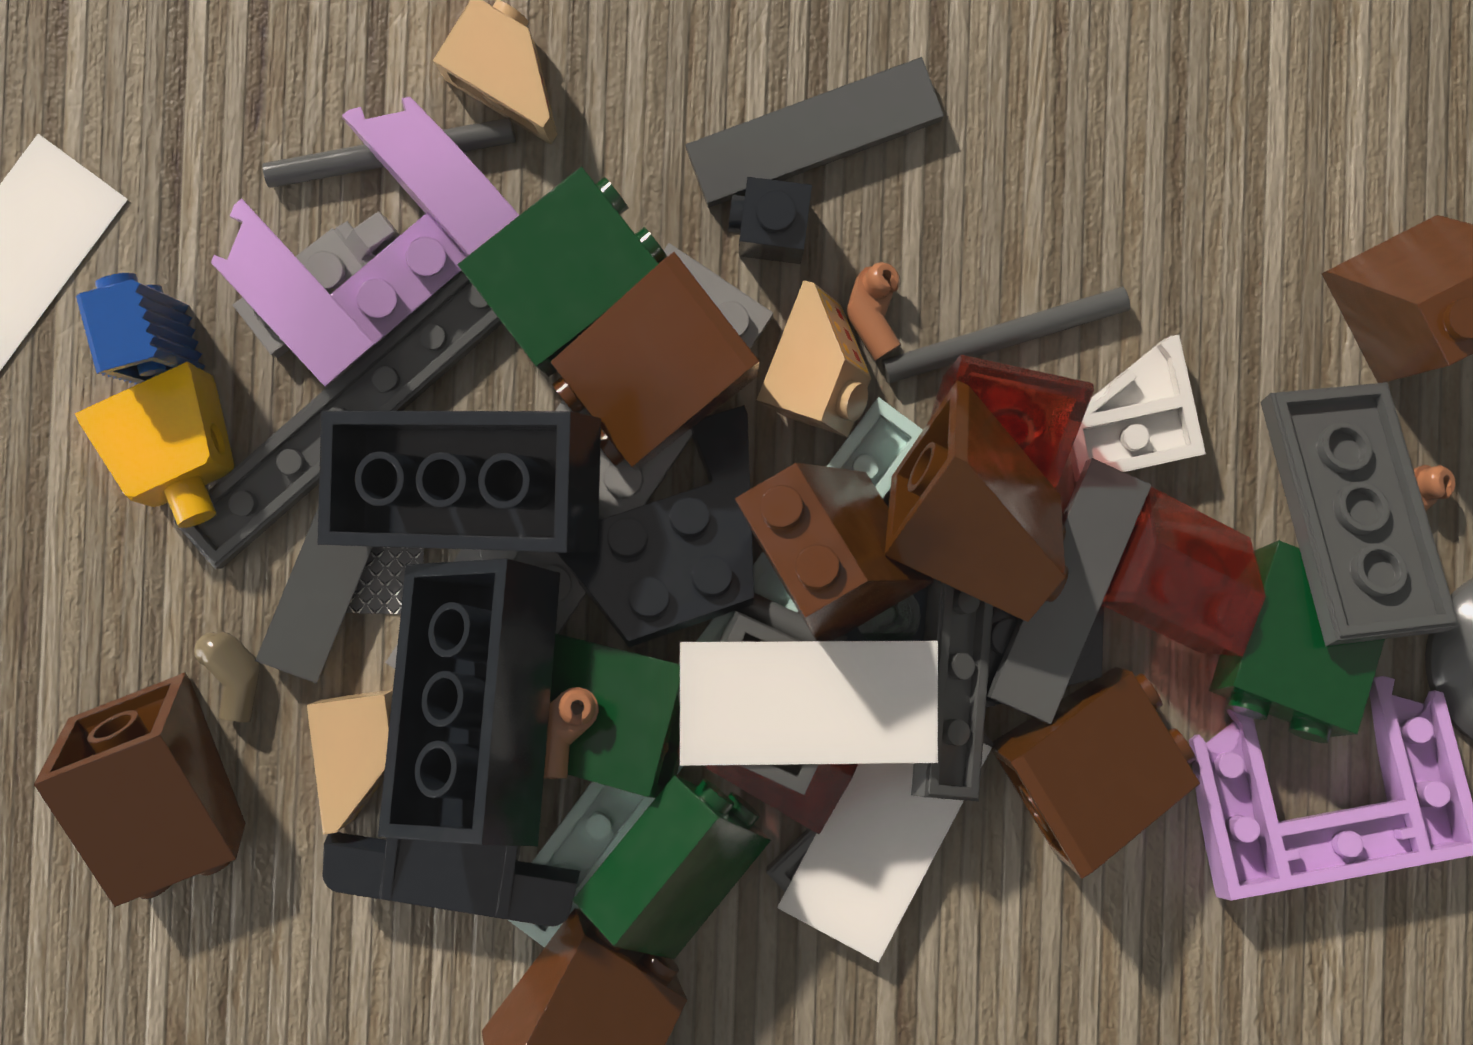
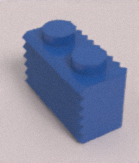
[76,273,205,385]

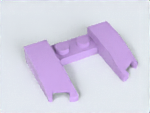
[211,97,519,387]
[1189,676,1473,901]

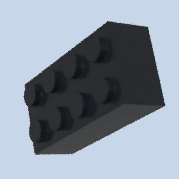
[317,411,601,552]
[378,558,560,847]

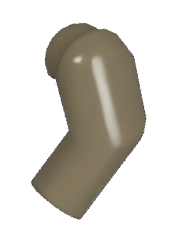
[194,632,260,722]

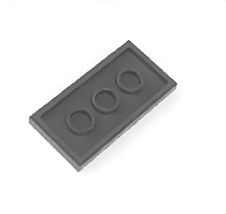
[1261,382,1459,646]

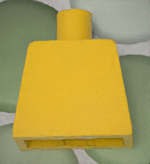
[75,362,234,528]

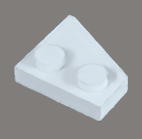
[1062,334,1206,482]

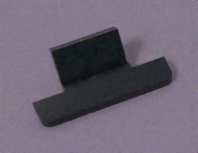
[322,832,580,926]

